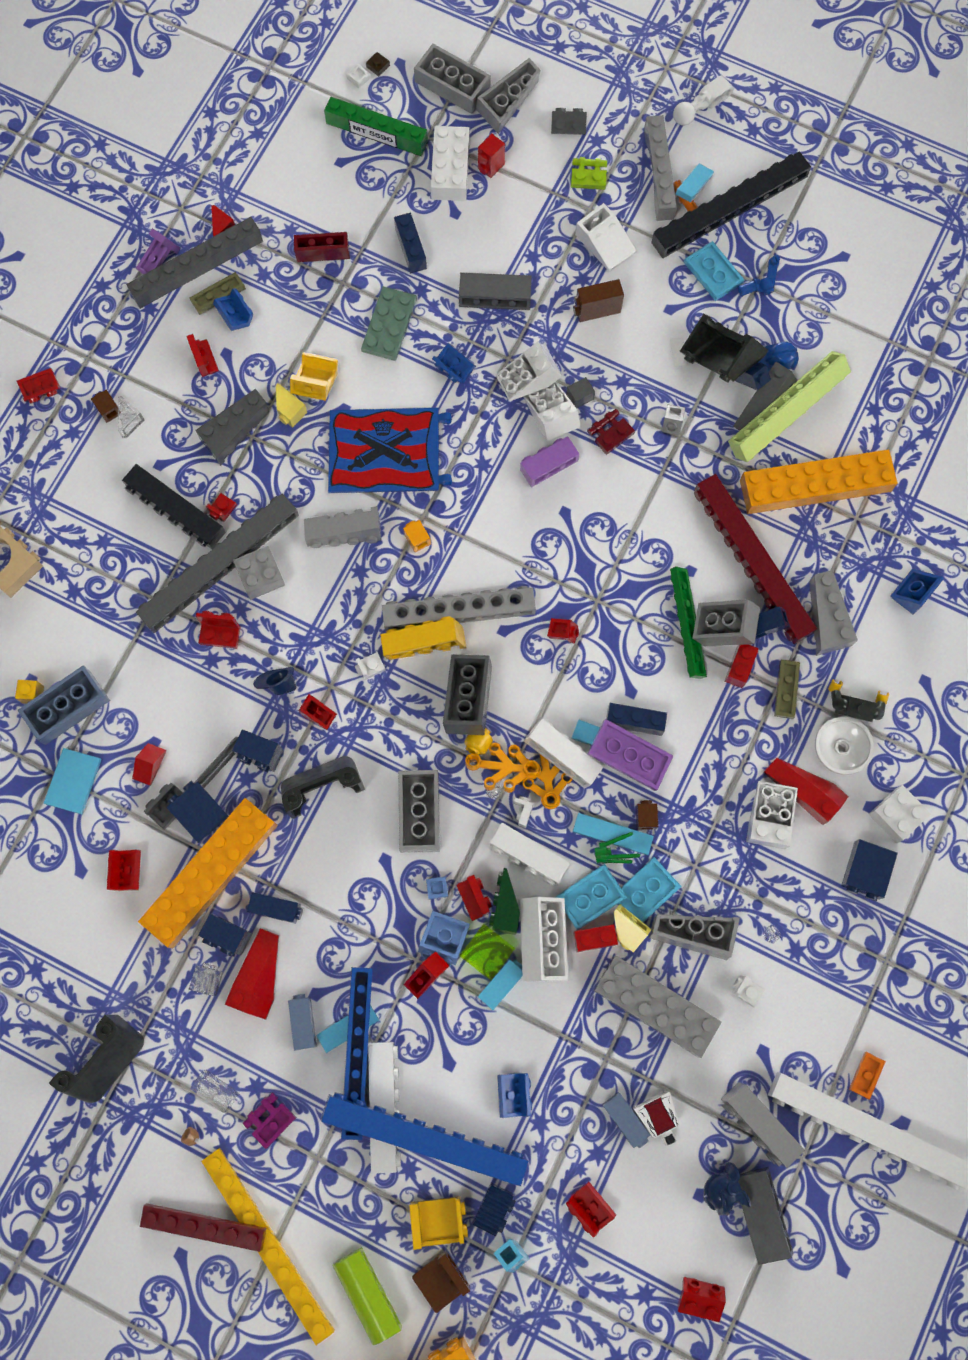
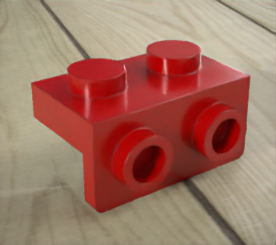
[17,368,61,404]
[107,850,141,891]
[457,875,492,921]
[566,1181,616,1238]
[677,1277,726,1322]

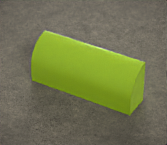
[332,1247,402,1345]

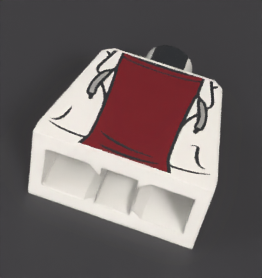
[632,1091,679,1146]

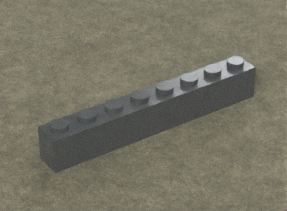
[126,217,263,309]

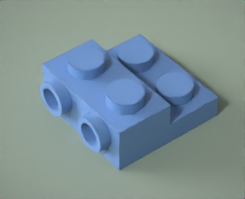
[418,911,470,966]

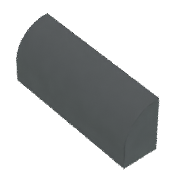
[459,272,532,310]
[738,1167,793,1265]

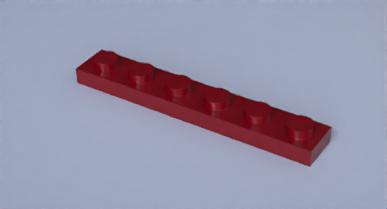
[140,1203,266,1252]

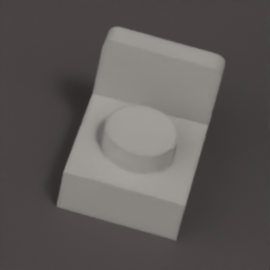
[662,404,685,435]

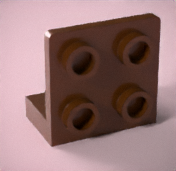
[412,1250,470,1313]

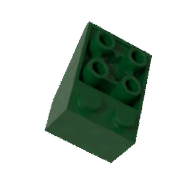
[489,868,520,935]

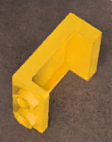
[290,352,338,401]
[409,1196,468,1250]

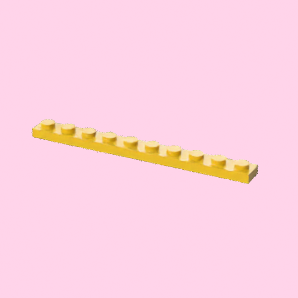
[201,1148,335,1346]

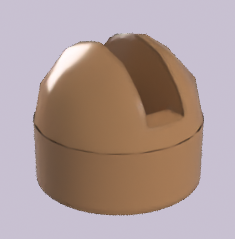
[181,1127,199,1146]

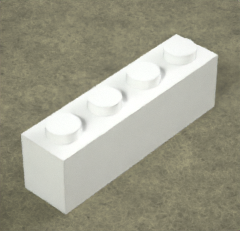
[524,719,603,789]
[490,823,570,886]

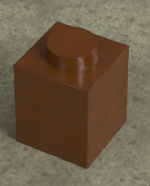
[91,389,122,423]
[636,800,658,830]

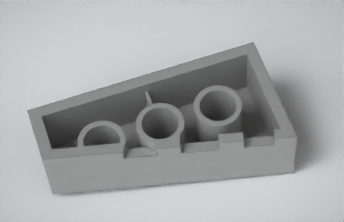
[304,506,382,548]

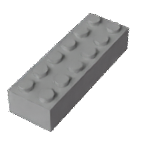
[593,955,722,1058]

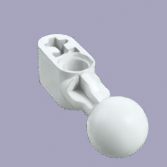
[673,75,734,126]

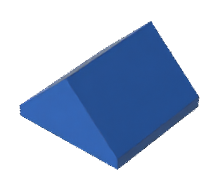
[891,569,944,614]

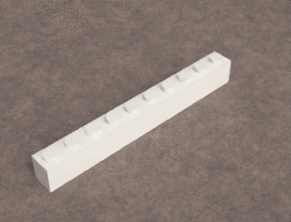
[768,1072,968,1190]

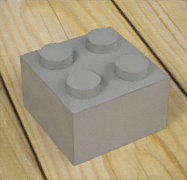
[233,546,285,600]

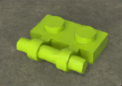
[571,157,607,190]

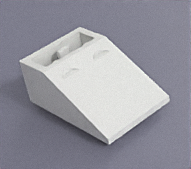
[575,203,636,271]
[496,341,562,401]
[523,381,581,441]
[746,781,798,849]

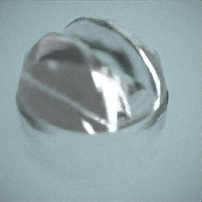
[485,782,501,799]
[763,925,782,943]

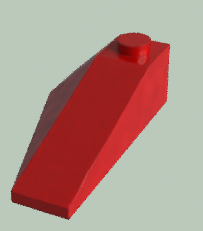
[764,758,849,825]
[225,928,279,1020]

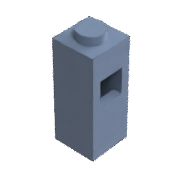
[288,994,317,1051]
[602,1092,650,1148]

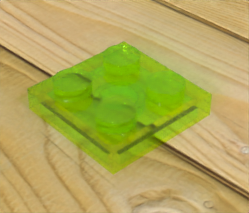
[459,924,516,981]

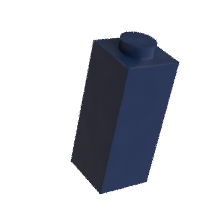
[735,362,771,391]
[755,606,790,639]
[247,892,303,924]

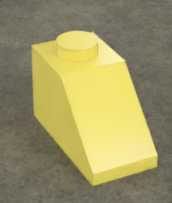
[276,383,307,428]
[614,904,651,953]

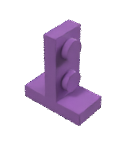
[135,228,181,274]

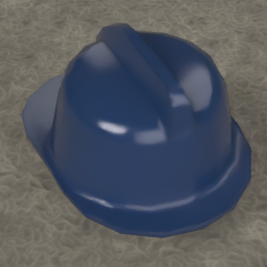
[253,667,297,695]

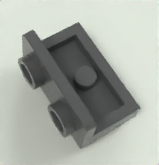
[551,108,587,135]
[144,783,183,830]

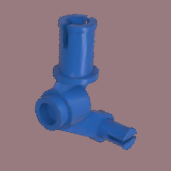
[738,255,780,297]

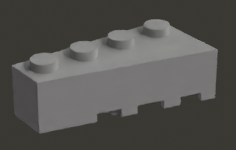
[476,58,541,134]
[809,570,858,656]
[649,914,740,960]

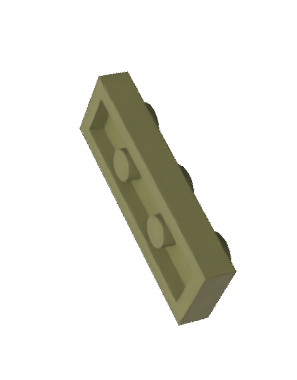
[189,272,246,315]
[774,659,800,719]

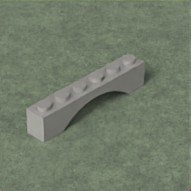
[644,115,677,221]

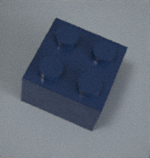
[232,729,284,773]
[198,914,253,957]

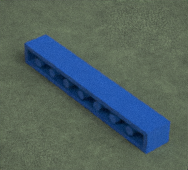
[341,967,373,1140]

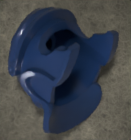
[703,1162,751,1216]

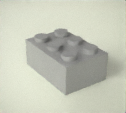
[693,599,760,646]

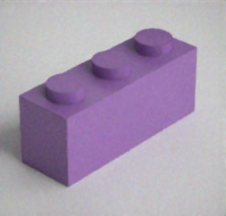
[520,436,579,488]

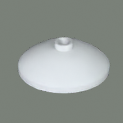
[815,717,874,775]

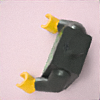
[828,679,889,722]

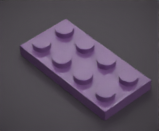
[587,719,673,791]

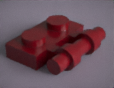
[587,409,635,455]

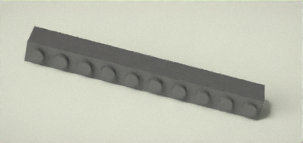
[136,493,299,633]

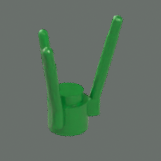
[595,832,641,864]

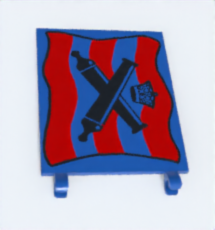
[328,408,452,493]

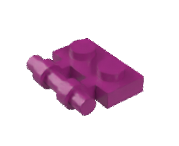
[243,1092,297,1149]

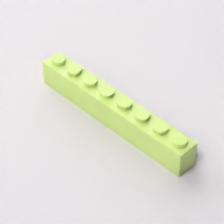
[728,351,851,462]

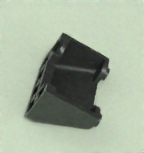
[680,313,768,383]
[281,756,365,819]
[49,1015,144,1103]

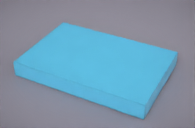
[684,241,745,301]
[43,748,102,815]
[617,857,682,922]
[555,864,627,931]

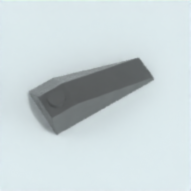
[733,362,798,431]

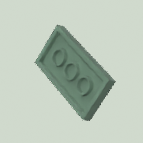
[361,286,417,361]

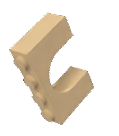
[0,521,43,598]

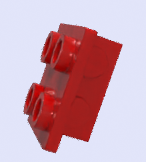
[195,611,241,649]

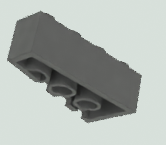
[195,389,270,466]

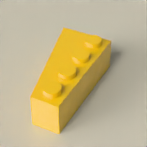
[380,616,466,660]

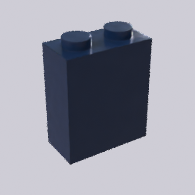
[166,780,229,843]
[841,839,898,901]

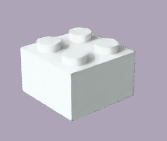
[869,785,931,843]

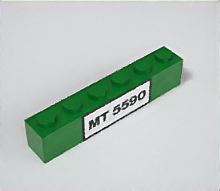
[324,97,428,157]

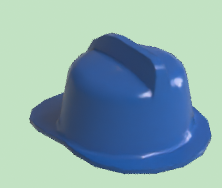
[759,341,799,372]

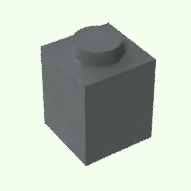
[566,377,595,409]

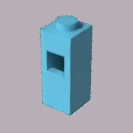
[478,959,523,1010]
[493,1239,530,1273]

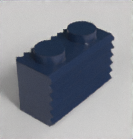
[473,1183,516,1236]

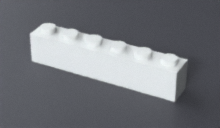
[368,1042,401,1174]

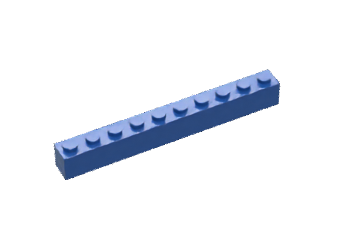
[321,1092,529,1186]

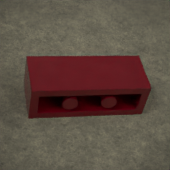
[294,232,350,262]

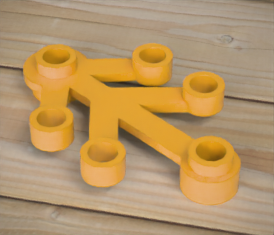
[465,742,541,793]
[520,753,572,810]

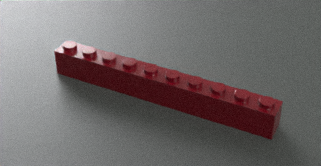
[694,474,817,645]

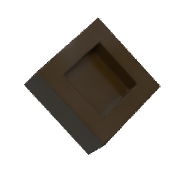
[366,52,390,77]

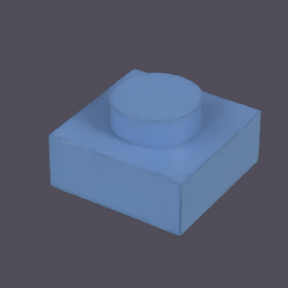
[426,876,448,900]

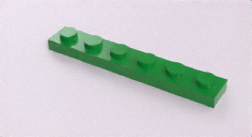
[670,567,707,679]

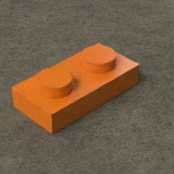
[849,1052,886,1100]

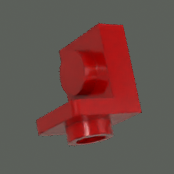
[206,493,237,522]
[547,618,579,644]

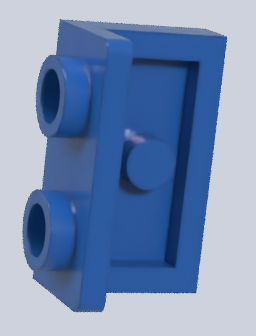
[213,288,253,331]
[432,343,476,383]
[497,1073,532,1118]

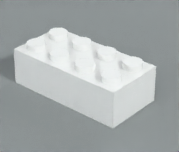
[431,126,470,201]
[520,897,568,981]

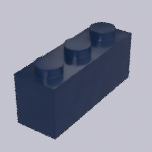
[394,212,427,274]
[606,703,667,736]

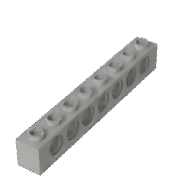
[382,586,536,632]

